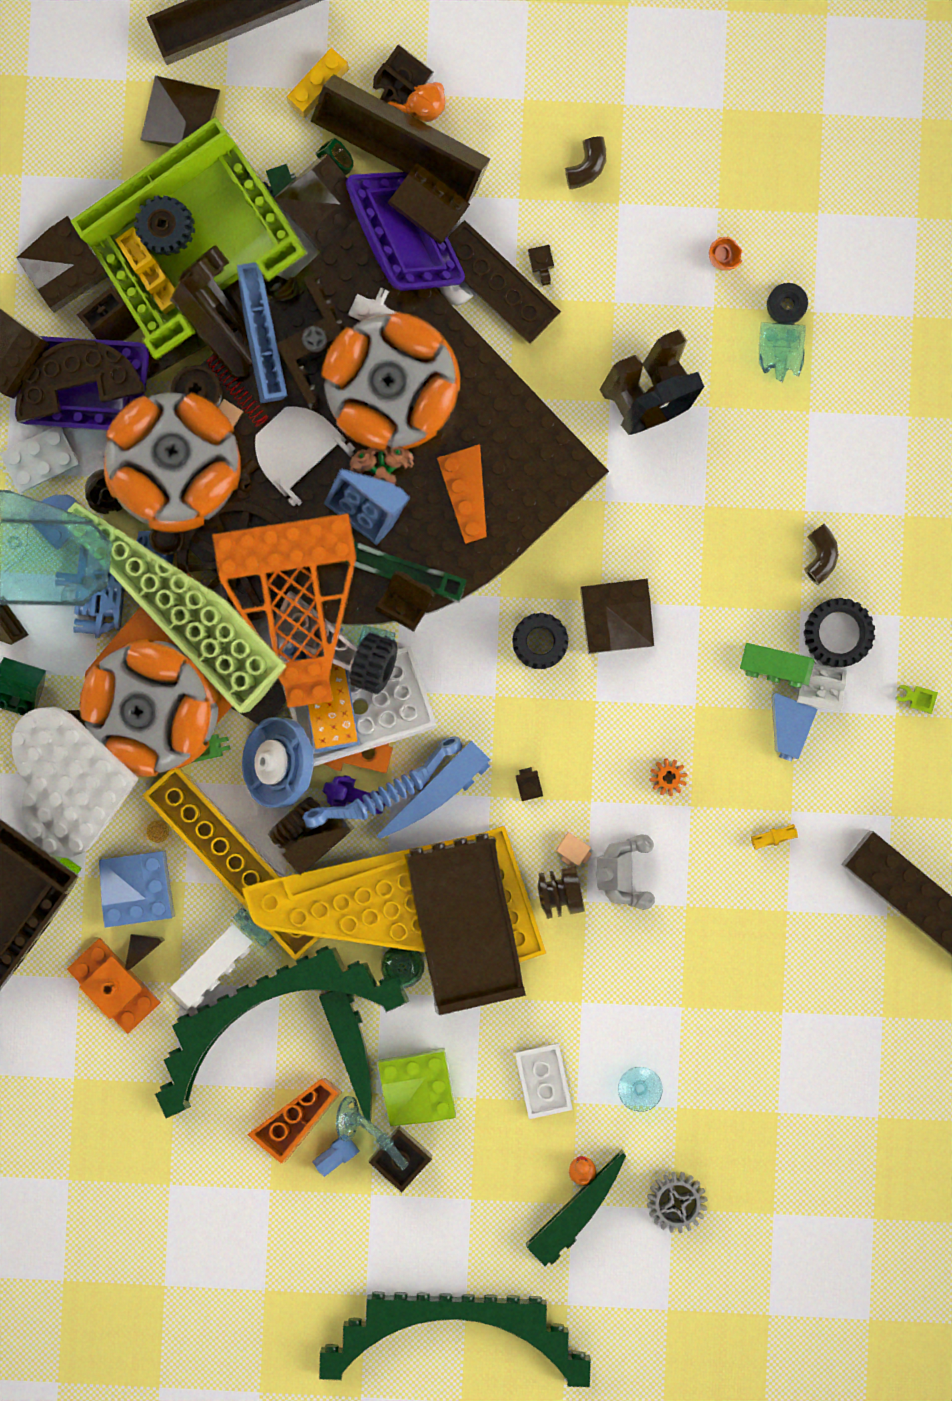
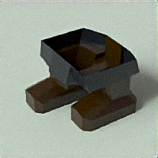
[599,329,705,435]

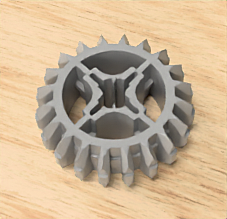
[647,1172,708,1233]

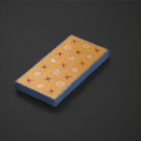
[307,663,360,753]

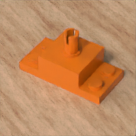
[67,938,161,1034]

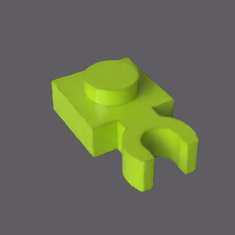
[895,685,938,714]

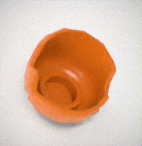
[709,237,742,271]

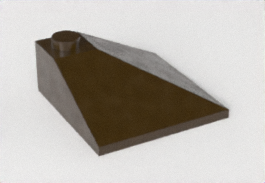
[140,75,220,148]

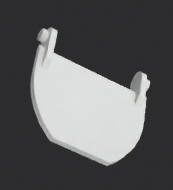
[255,407,355,507]

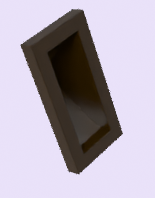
[0,599,29,645]
[125,934,165,971]

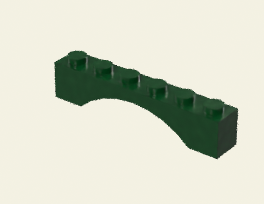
[340,542,467,603]

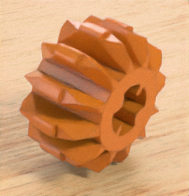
[649,758,688,796]

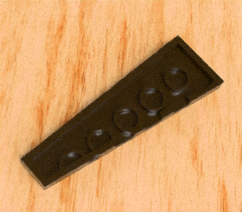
[147,285,245,380]

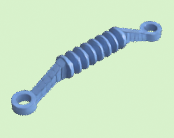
[303,736,462,827]

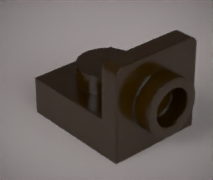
[515,767,543,801]

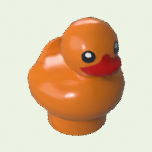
[569,1156,596,1186]

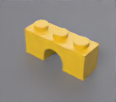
[286,47,349,118]

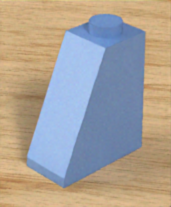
[772,693,818,762]

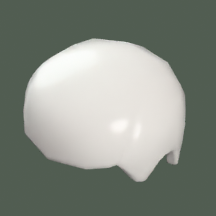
[439,285,473,305]

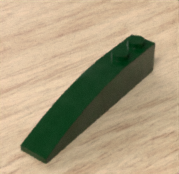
[319,991,372,1123]
[526,1150,626,1266]

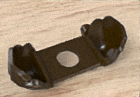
[262,273,297,301]

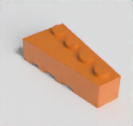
[247,1078,342,1164]

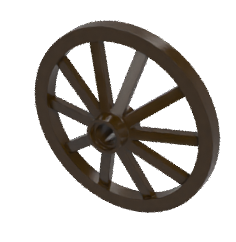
[177,501,298,622]

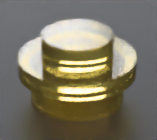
[147,820,169,843]

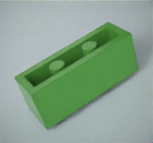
[740,643,815,688]

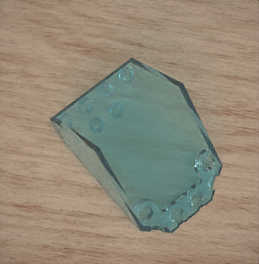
[0,490,113,606]

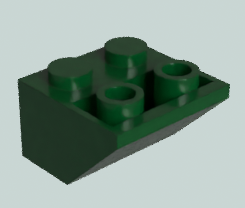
[0,657,46,716]

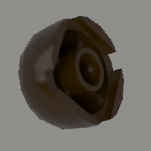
[85,469,123,514]

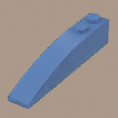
[237,262,287,403]
[377,741,490,839]

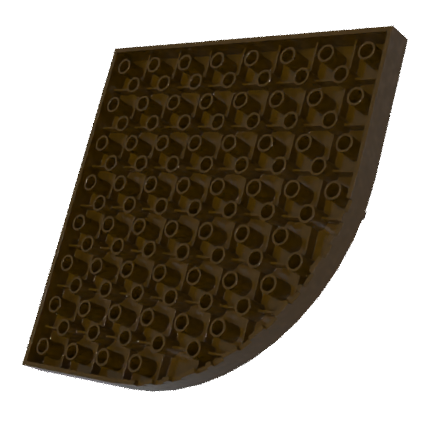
[103,218,609,626]

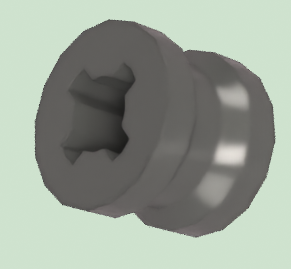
[303,327,327,352]

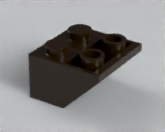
[76,287,140,341]

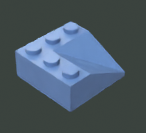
[324,470,409,545]
[99,850,175,928]

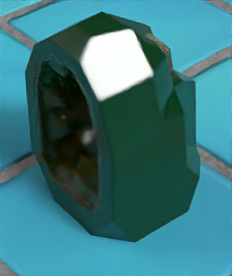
[315,138,354,176]

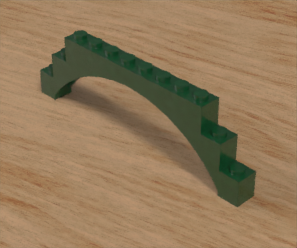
[155,945,410,1118]
[319,1291,591,1387]

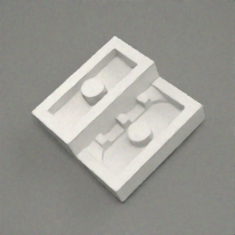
[797,663,847,712]

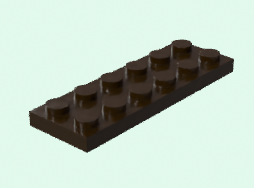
[448,220,561,344]

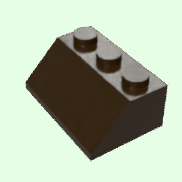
[387,163,470,245]

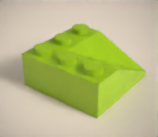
[378,1048,456,1126]

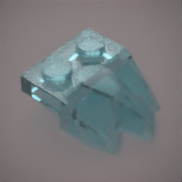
[759,322,806,383]

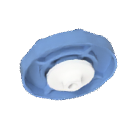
[242,717,314,808]

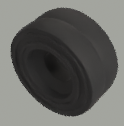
[767,283,808,325]

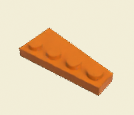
[437,444,487,544]

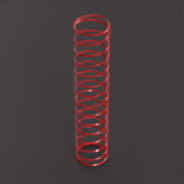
[206,355,269,427]

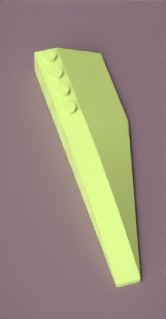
[61,502,286,713]

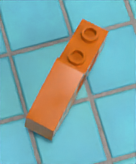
[323,743,393,773]

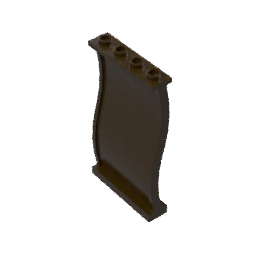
[404,833,526,1016]

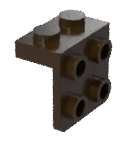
[375,571,435,632]

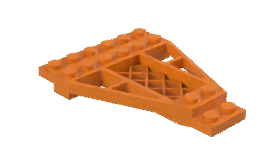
[213,514,357,708]

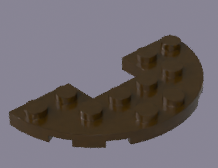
[16,339,145,423]

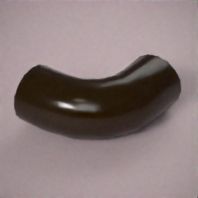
[565,136,606,190]
[804,523,839,585]

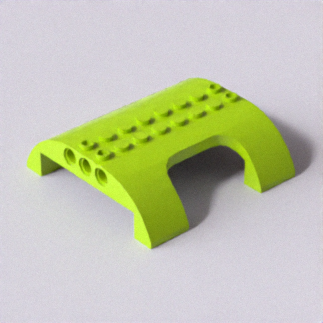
[71,117,306,359]

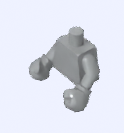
[596,834,655,910]

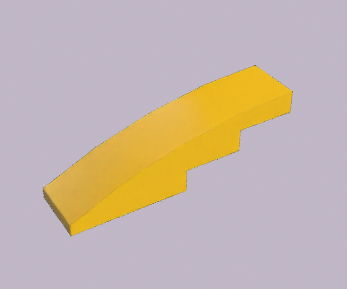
[115,227,176,314]

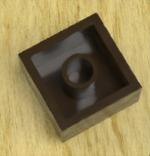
[368,1126,433,1193]

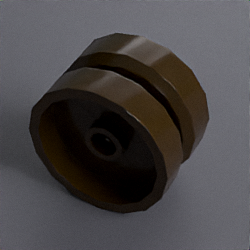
[170,365,224,407]

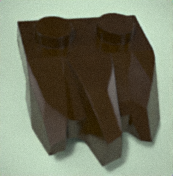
[373,44,434,105]

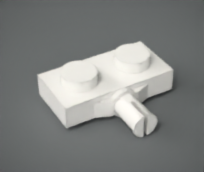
[348,288,395,321]

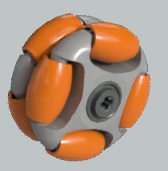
[322,312,460,450]
[104,393,241,532]
[80,638,221,777]

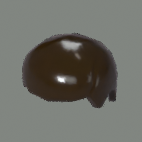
[149,529,184,556]

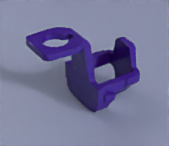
[322,775,385,814]

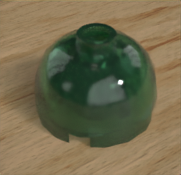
[381,947,425,989]

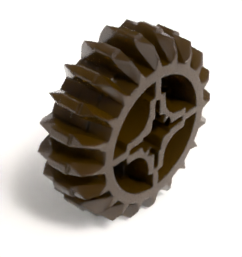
[268,797,321,848]

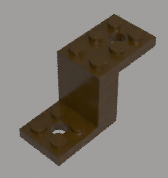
[276,274,345,410]

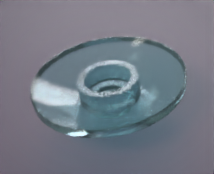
[618,1067,663,1112]

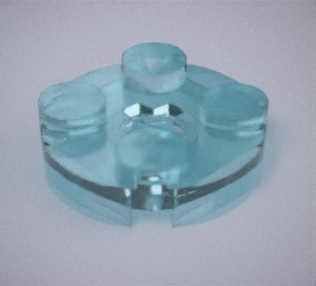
[233,907,274,948]

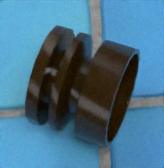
[537,866,585,919]

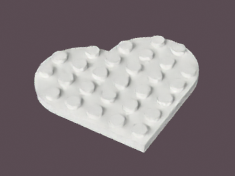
[12,707,138,858]

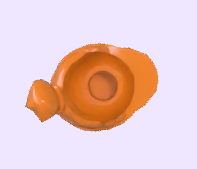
[388,82,445,122]

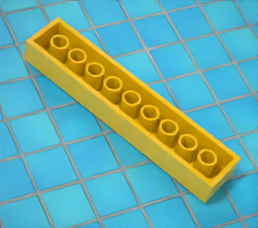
[142,768,320,961]

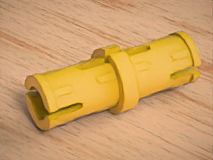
[751,824,798,850]

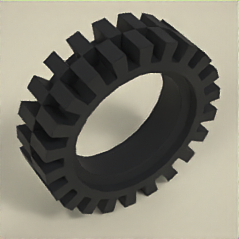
[804,598,875,668]

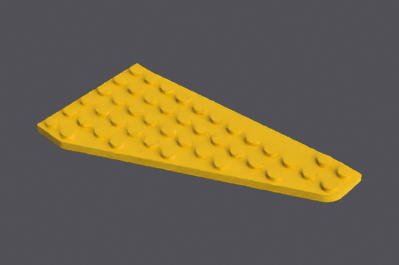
[242,826,546,963]

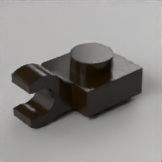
[528,245,554,286]

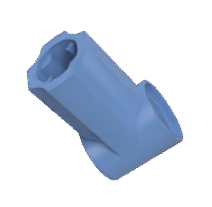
[313,1133,360,1177]

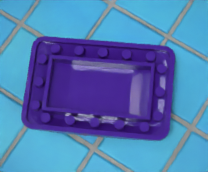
[346,172,465,290]
[15,336,149,431]

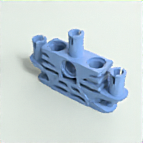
[56,542,125,639]

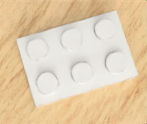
[0,427,80,494]
[515,1043,573,1119]

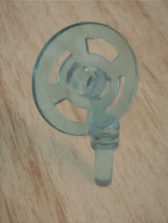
[336,1096,409,1170]

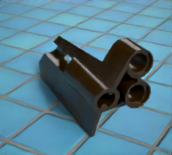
[170,245,252,378]

